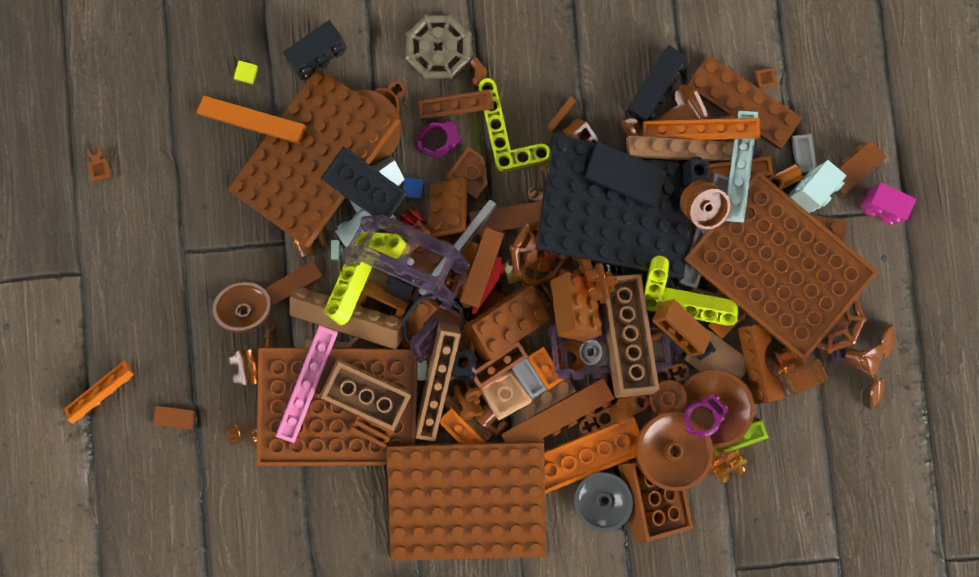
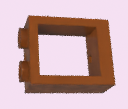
[356,279,411,319]

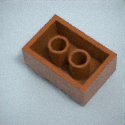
[551,272,602,342]

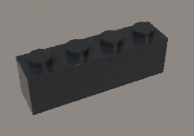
[625,45,687,123]

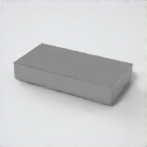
[791,133,817,173]
[511,358,547,399]

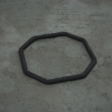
[401,293,466,355]

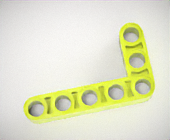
[479,78,550,172]
[325,232,410,325]
[644,256,738,326]

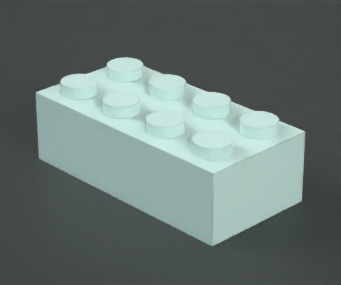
[788,160,847,213]

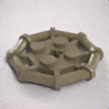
[405,14,472,80]

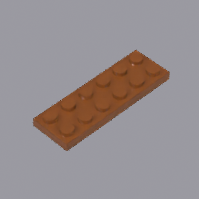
[688,55,802,150]

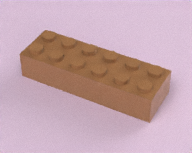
[598,274,659,398]

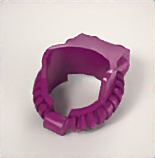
[415,120,463,158]
[683,394,728,438]

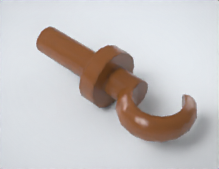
[264,321,275,347]

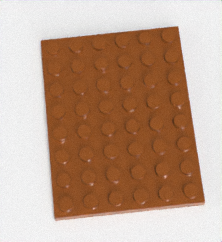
[227,68,400,248]
[684,172,879,361]
[256,347,418,466]
[387,441,546,561]

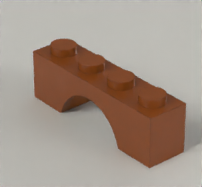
[738,324,785,404]

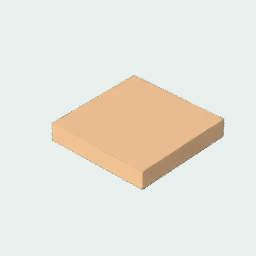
[478,370,532,421]

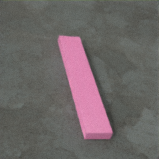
[276,325,338,443]

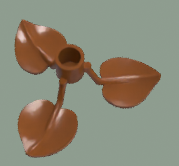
[845,324,895,410]

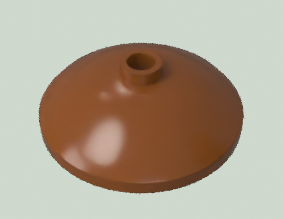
[213,282,271,333]

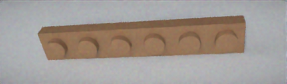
[626,136,734,162]

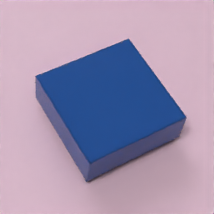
[403,177,424,199]

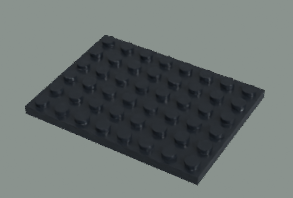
[535,134,696,280]

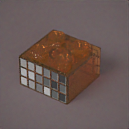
[775,356,829,396]

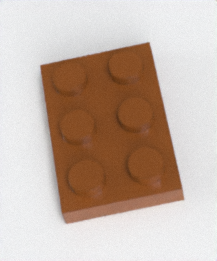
[428,177,467,239]

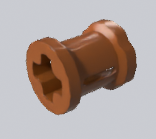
[772,347,798,367]

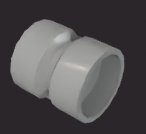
[580,340,610,366]

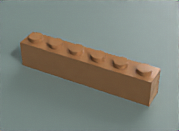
[290,287,404,350]
[415,322,461,441]

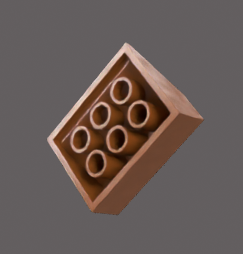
[618,460,693,542]

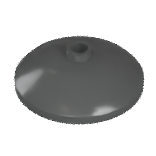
[574,472,633,532]

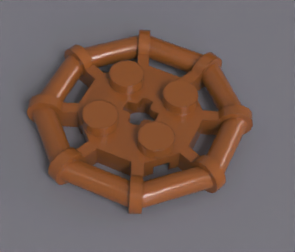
[509,221,569,288]
[816,297,867,354]

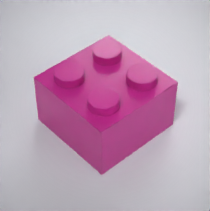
[859,183,916,226]

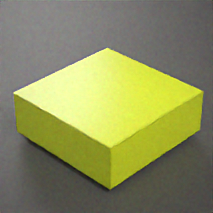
[234,61,258,85]

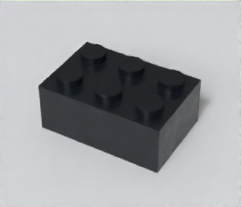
[282,19,347,80]

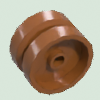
[680,180,731,229]

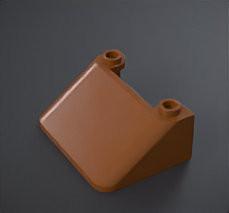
[620,84,713,162]

